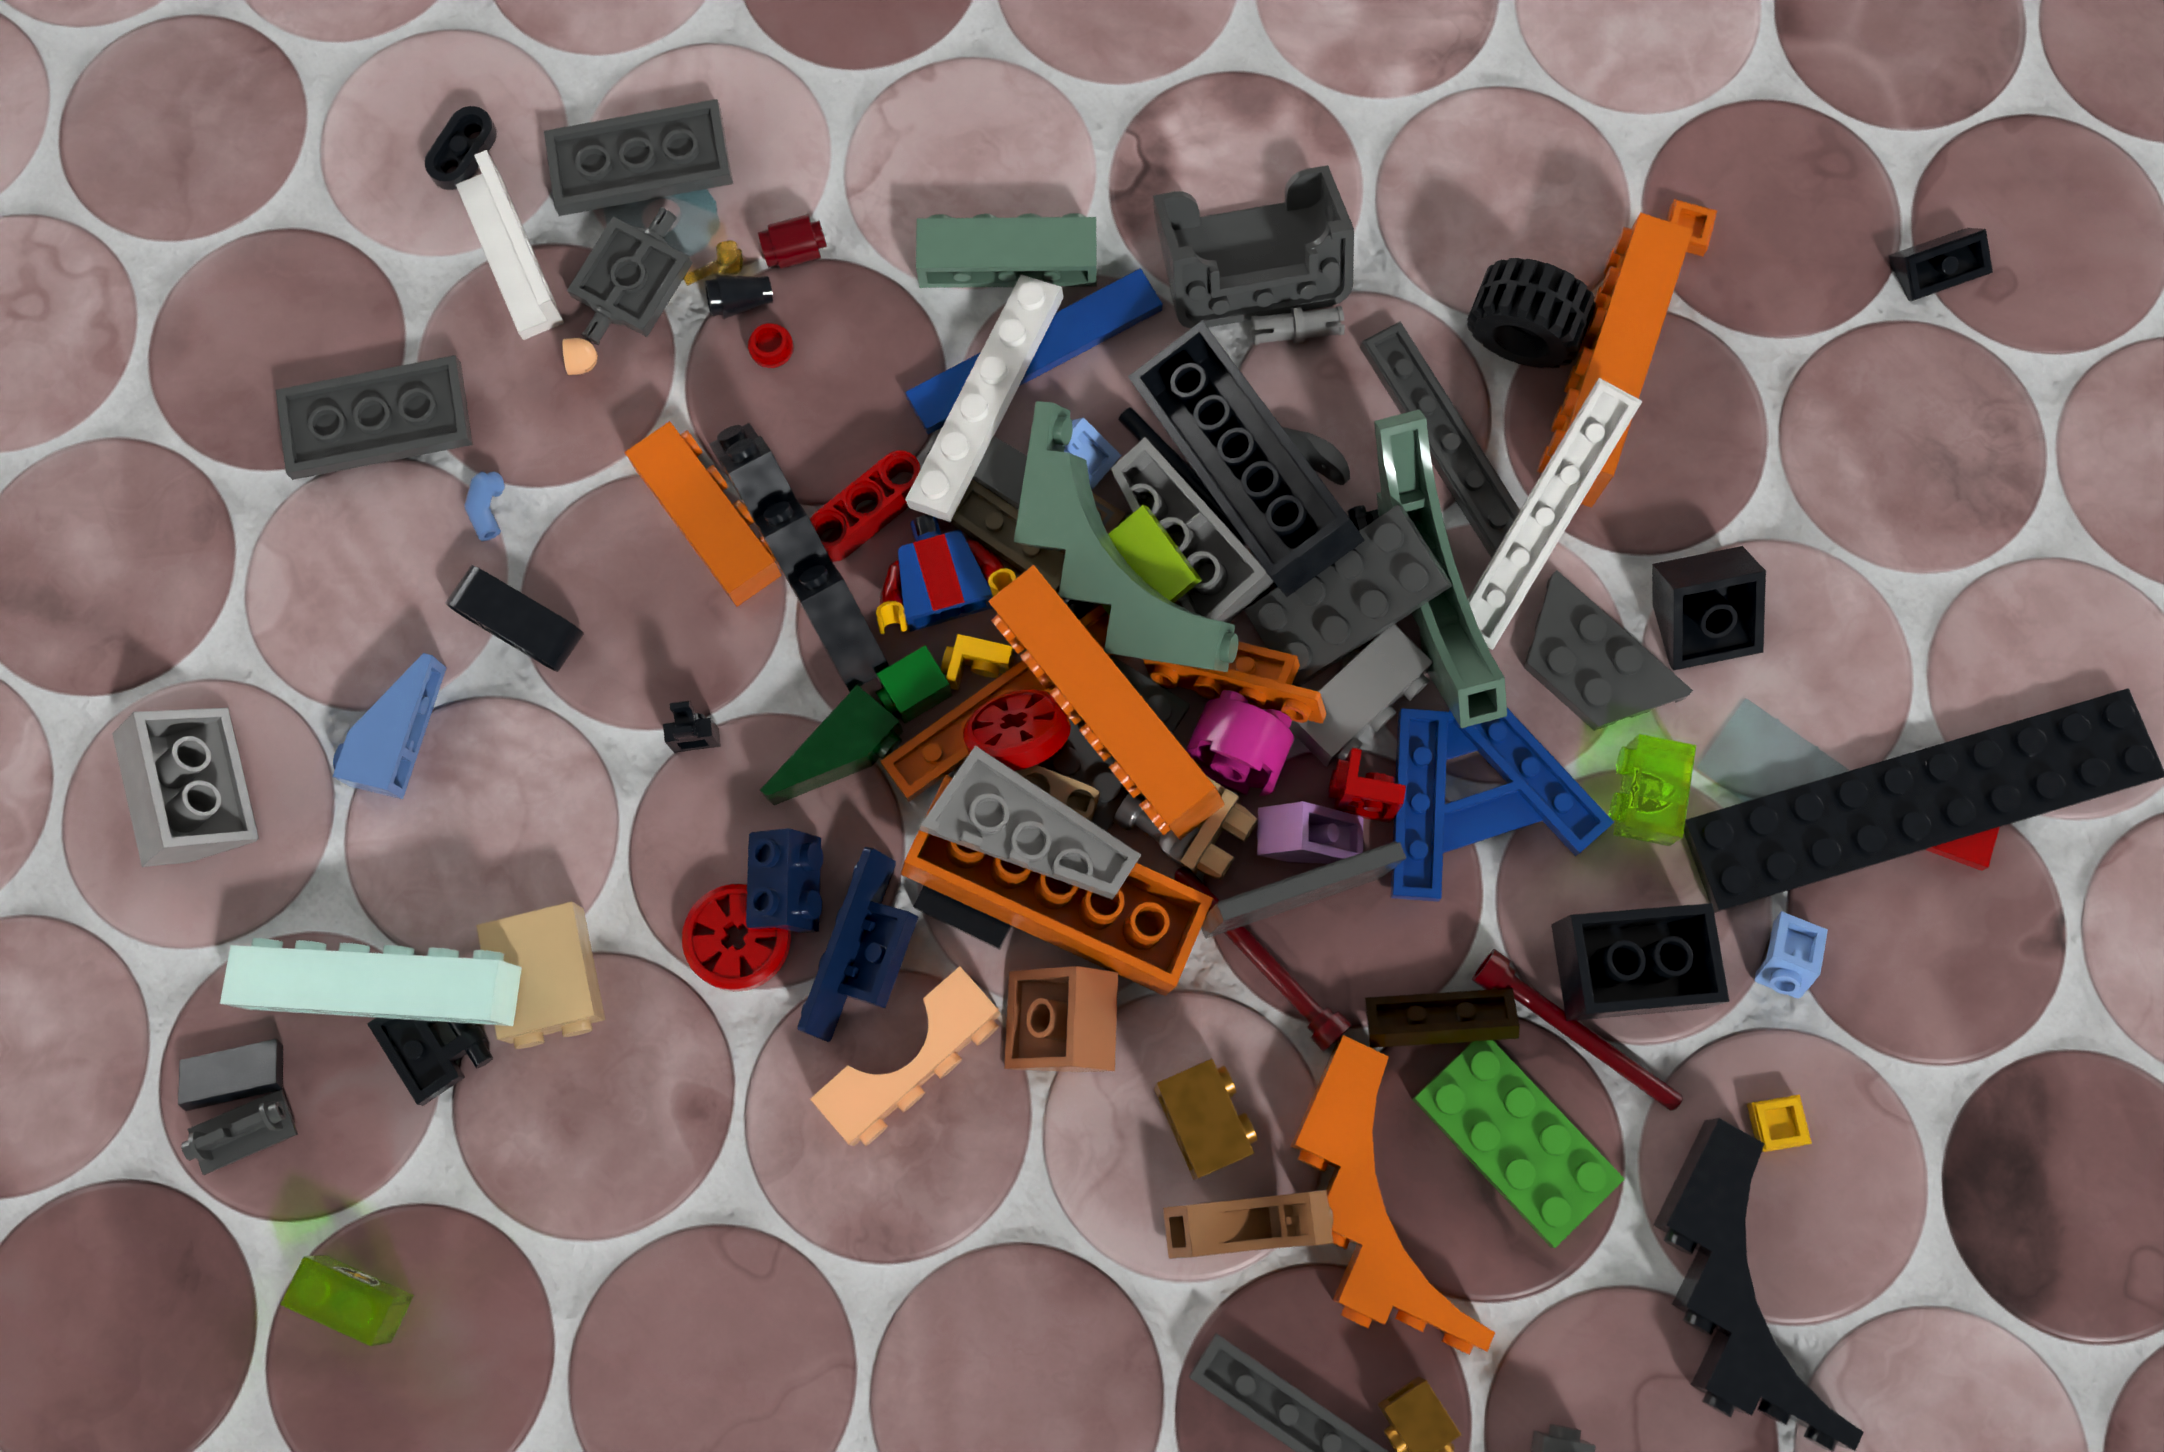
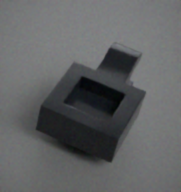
[663,700,721,753]

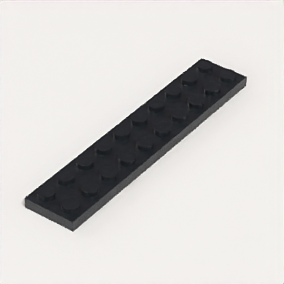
[1680,688,2164,913]

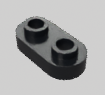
[425,106,497,190]

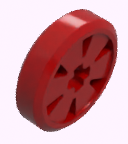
[963,689,1071,771]
[682,884,791,992]

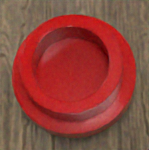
[748,323,794,368]

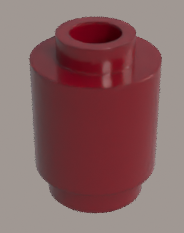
[758,214,827,269]

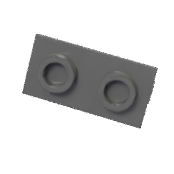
[181,1090,298,1175]

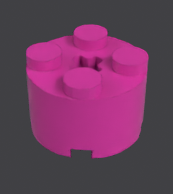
[1186,690,1294,796]

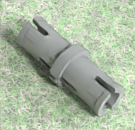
[1251,306,1345,345]

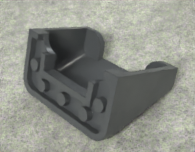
[1153,165,1354,329]

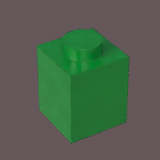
[875,645,953,724]

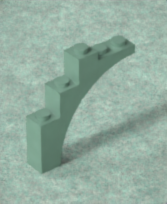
[1374,409,1507,728]

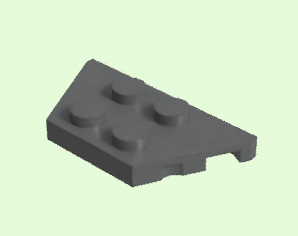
[1524,570,1693,731]

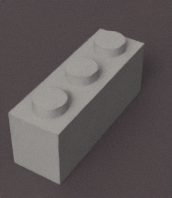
[1290,624,1433,768]

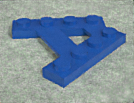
[1390,708,1614,902]

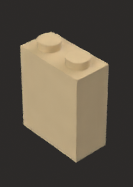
[476,901,605,1049]

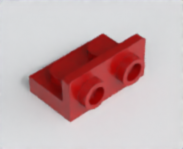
[1328,747,1406,823]

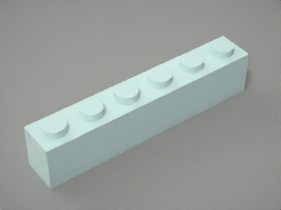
[220,938,522,1026]

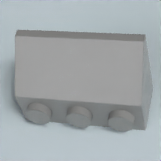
[112,708,259,867]

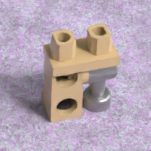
[1113,776,1258,880]

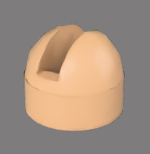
[562,338,598,375]

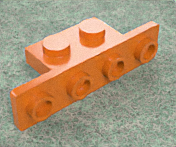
[1143,641,1327,724]

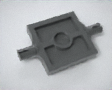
[567,207,693,345]

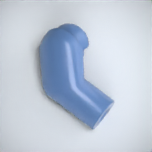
[465,471,505,541]

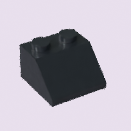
[1652,546,1766,671]

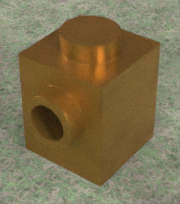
[1377,1376,1461,1452]

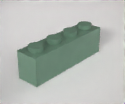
[916,213,1097,288]

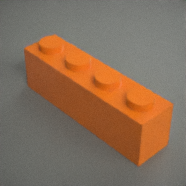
[624,421,782,607]

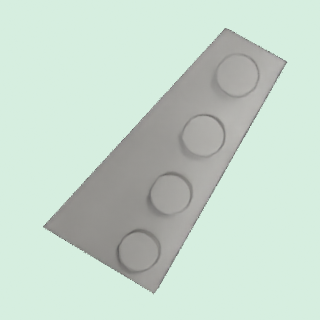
[919,746,1141,899]

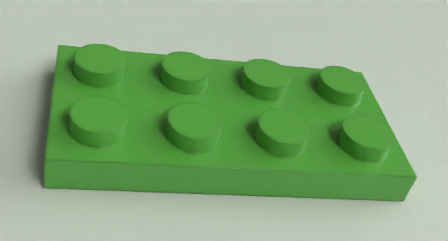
[1412,1040,1625,1248]

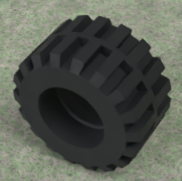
[1467,258,1596,368]

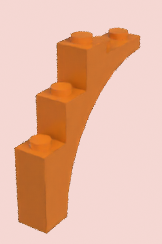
[1291,1035,1495,1355]

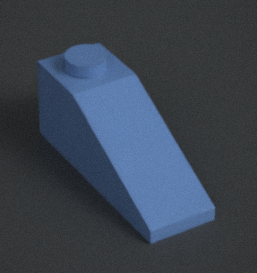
[333,653,447,800]

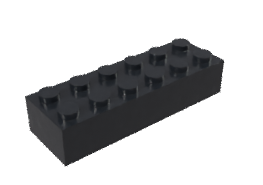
[1128,321,1365,597]

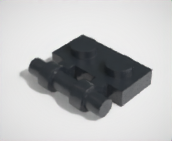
[367,1018,493,1106]

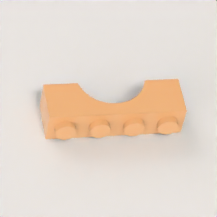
[810,966,1001,1146]

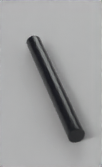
[1118,407,1247,546]

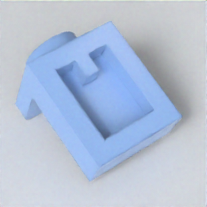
[1064,417,1122,489]
[1755,911,1828,998]

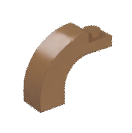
[1163,1190,1333,1259]

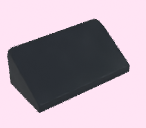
[1889,228,1993,301]

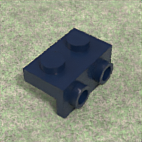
[746,828,824,933]

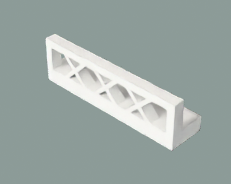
[456,150,564,340]

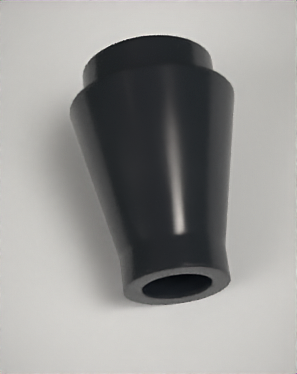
[705,274,773,319]

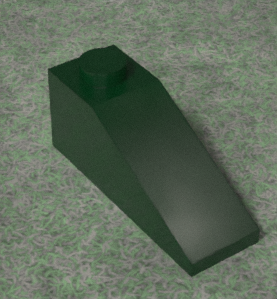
[760,685,904,805]

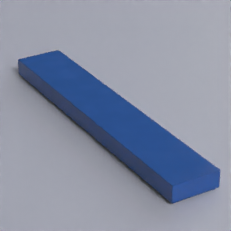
[905,268,1163,435]

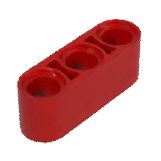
[810,450,921,562]

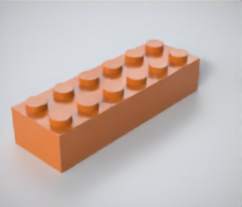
[1537,212,1694,508]
[988,565,1225,840]
[901,775,1213,996]

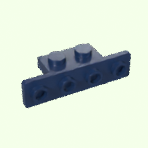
[797,847,918,1042]

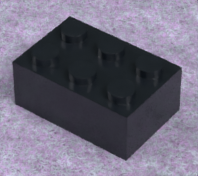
[1551,903,1730,1021]

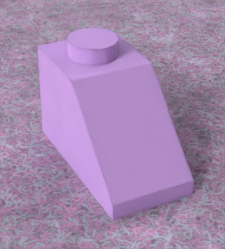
[1257,801,1363,864]

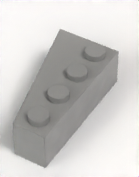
[1111,437,1274,623]

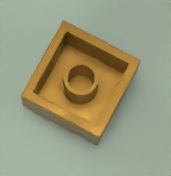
[1154,1058,1258,1180]

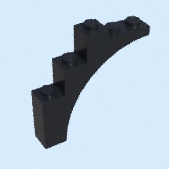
[709,423,889,692]
[1653,1118,1864,1452]

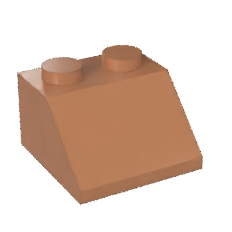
[1004,966,1118,1072]

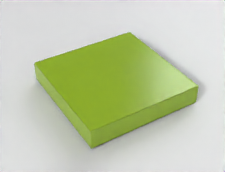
[1102,505,1202,616]

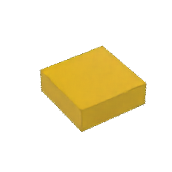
[1747,1094,1812,1152]

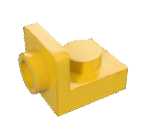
[941,634,1015,690]

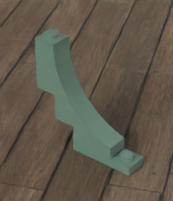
[1014,401,1238,672]

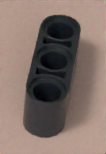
[445,565,584,672]

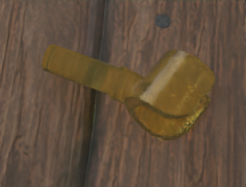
[683,240,743,286]

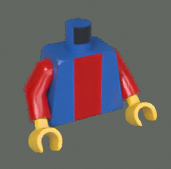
[876,515,1016,634]

